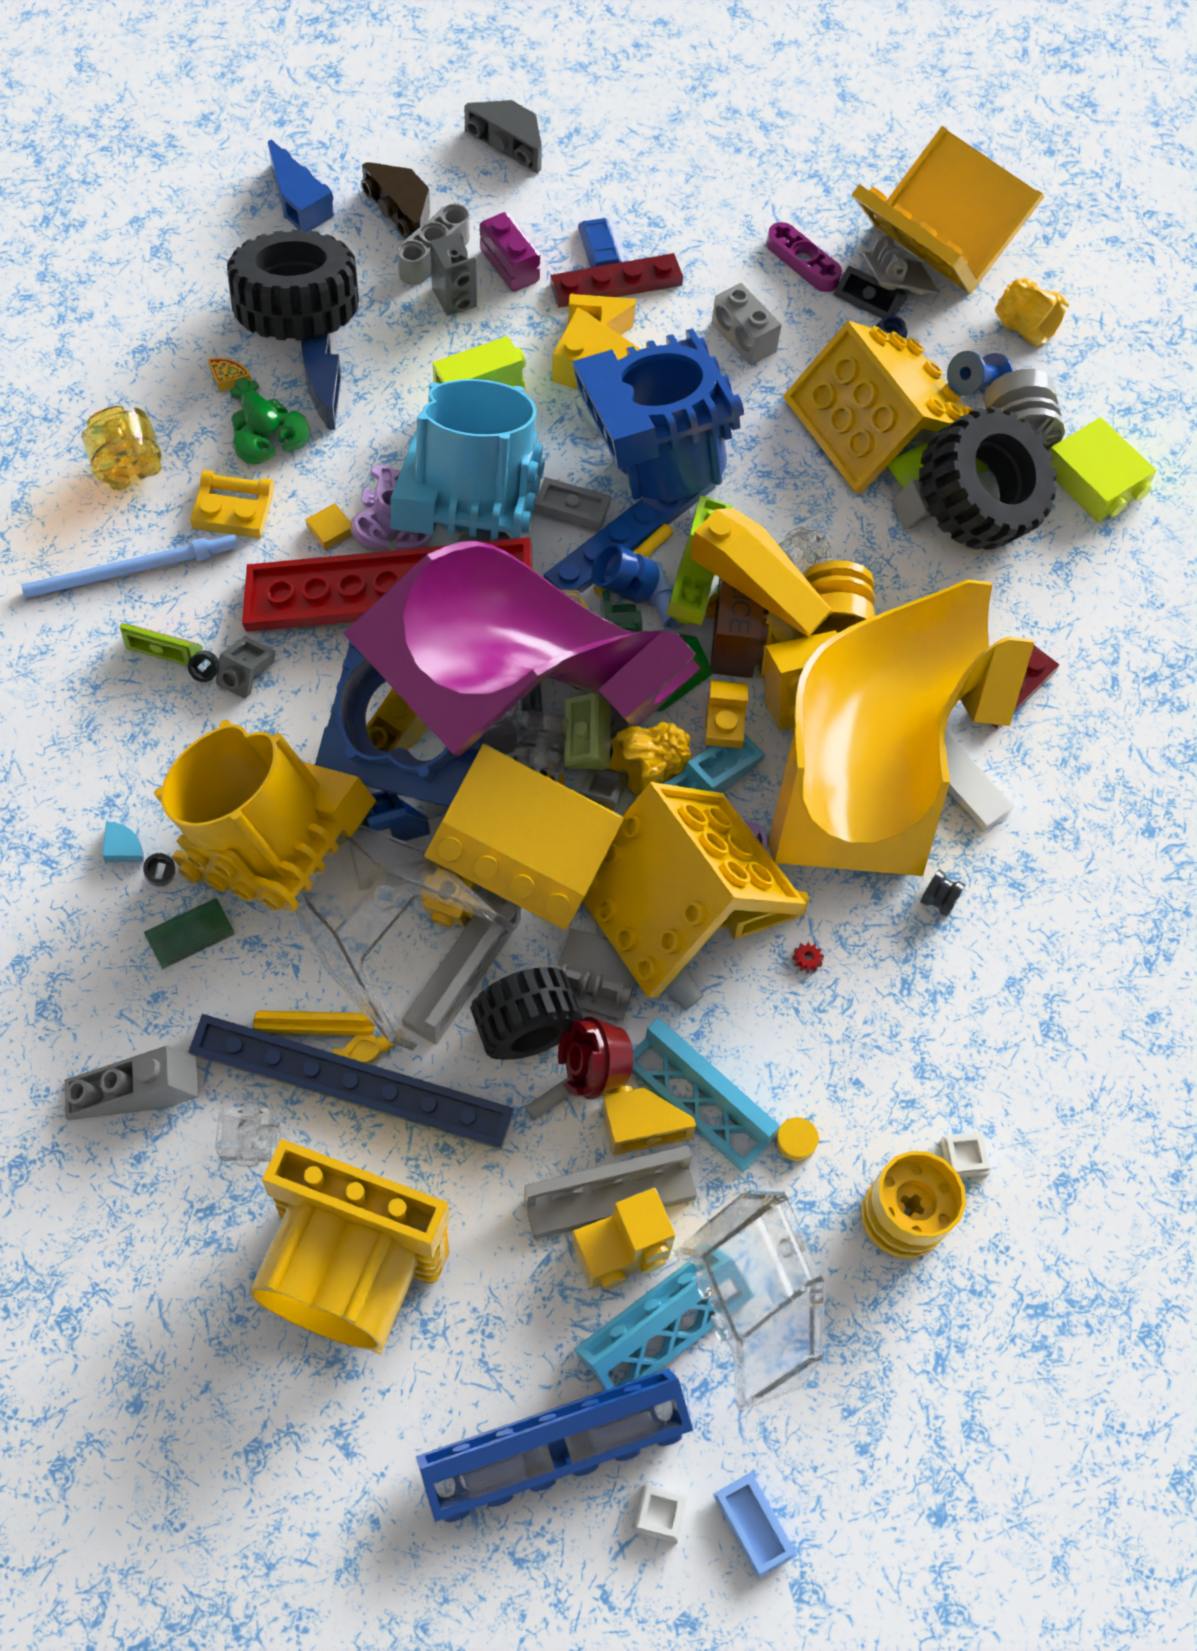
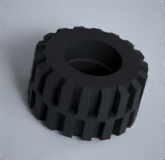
[470,967,583,1060]

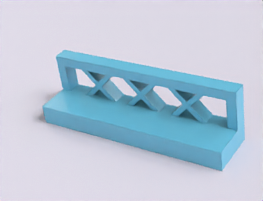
[632,1017,780,1173]
[574,1246,750,1390]

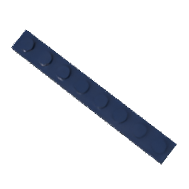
[188,1014,514,1150]

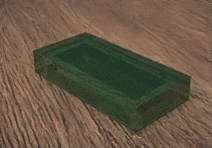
[144,898,235,969]

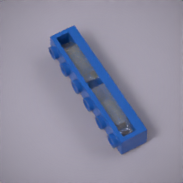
[416,1368,693,1522]

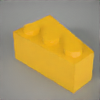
[552,307,641,390]

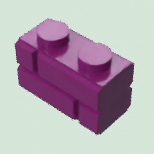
[479,212,540,292]

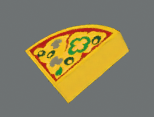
[208,358,251,392]

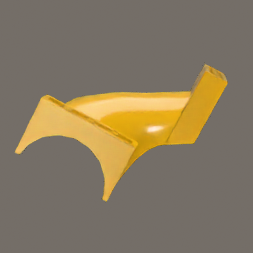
[768,580,1035,876]

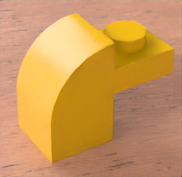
[704,680,748,749]

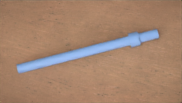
[21,534,238,599]

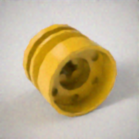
[799,560,875,638]
[861,1151,966,1259]

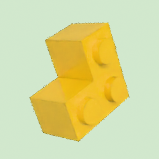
[572,1188,676,1290]

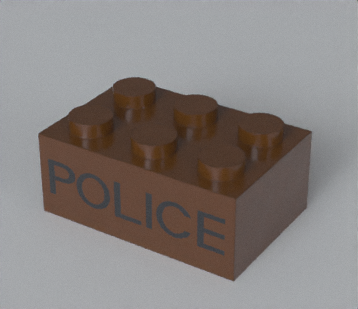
[710,578,770,678]

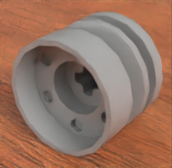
[983,369,1065,451]

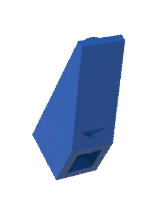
[267,139,334,232]

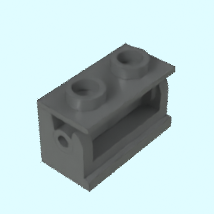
[430,232,477,316]

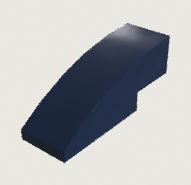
[301,331,342,430]

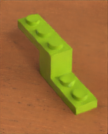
[666,495,733,626]

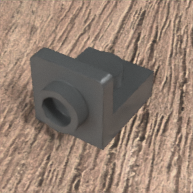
[216,636,276,698]

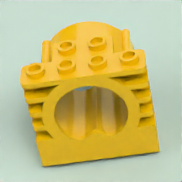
[154,720,376,912]
[249,1139,450,1354]

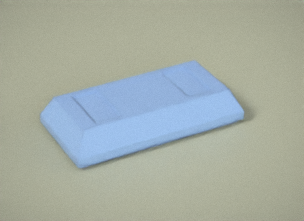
[712,1472,798,1579]

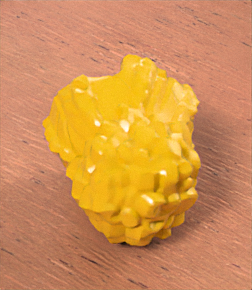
[995,278,1069,347]
[610,722,692,796]

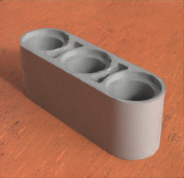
[397,203,470,285]

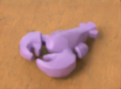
[351,465,432,550]

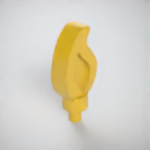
[332,1035,398,1064]

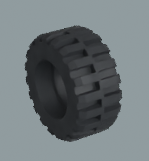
[227,230,359,341]
[919,407,1057,550]

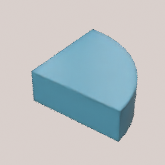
[102,821,144,862]

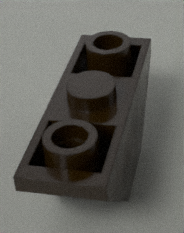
[361,162,430,238]

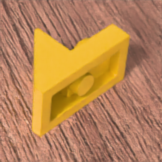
[568,294,636,335]

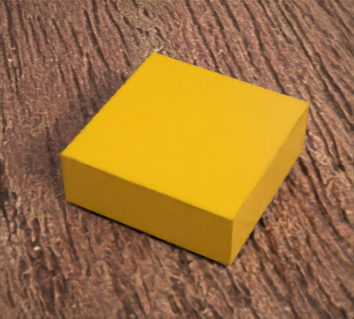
[305,503,352,550]

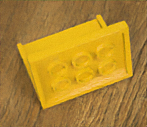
[851,125,1044,295]
[782,320,973,493]
[583,782,806,998]

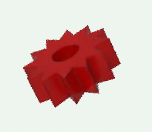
[792,942,824,973]

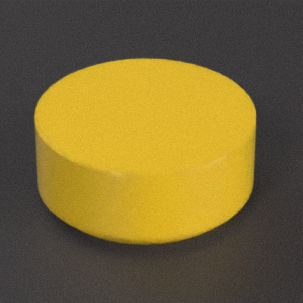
[776,1117,819,1161]

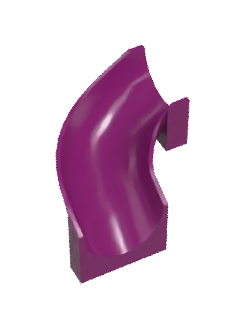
[343,541,701,756]

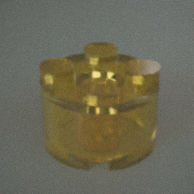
[81,406,162,490]

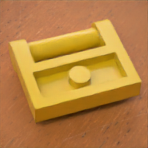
[190,470,274,538]

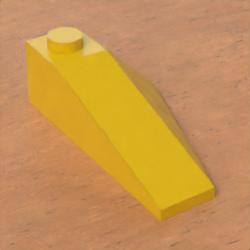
[690,509,831,638]

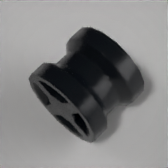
[920,869,966,918]

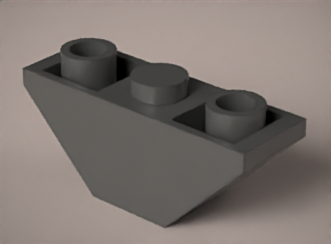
[464,100,542,173]

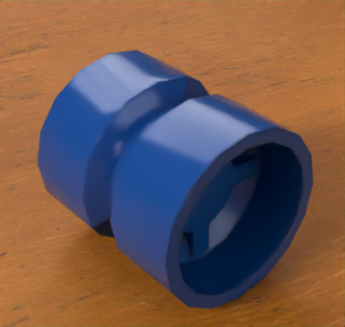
[591,543,660,604]

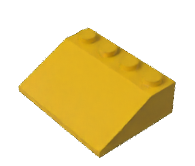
[424,743,624,930]

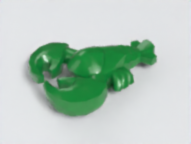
[230,377,311,464]

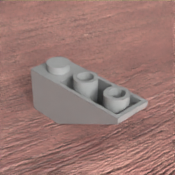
[65,1046,198,1120]

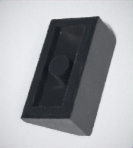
[833,265,907,319]

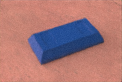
[578,218,622,268]

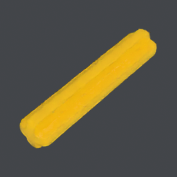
[253,1010,375,1036]

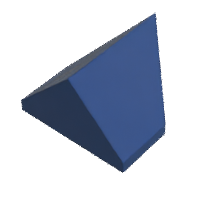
[363,790,430,844]

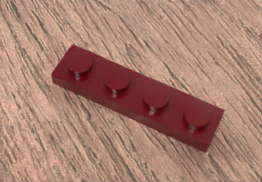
[550,253,683,308]

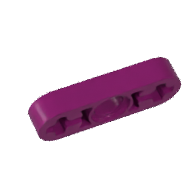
[766,222,842,292]

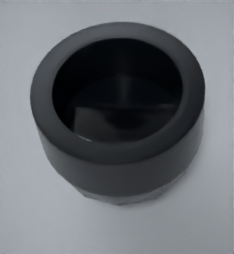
[187,650,219,682]
[143,853,176,886]

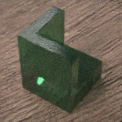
[600,590,643,631]

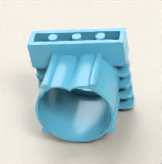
[390,379,545,540]

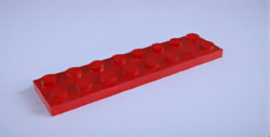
[242,537,533,632]

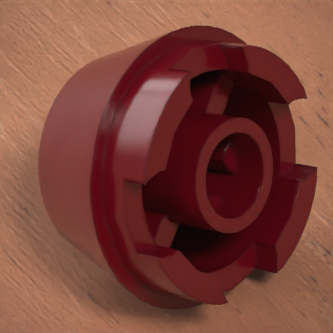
[558,1016,633,1100]

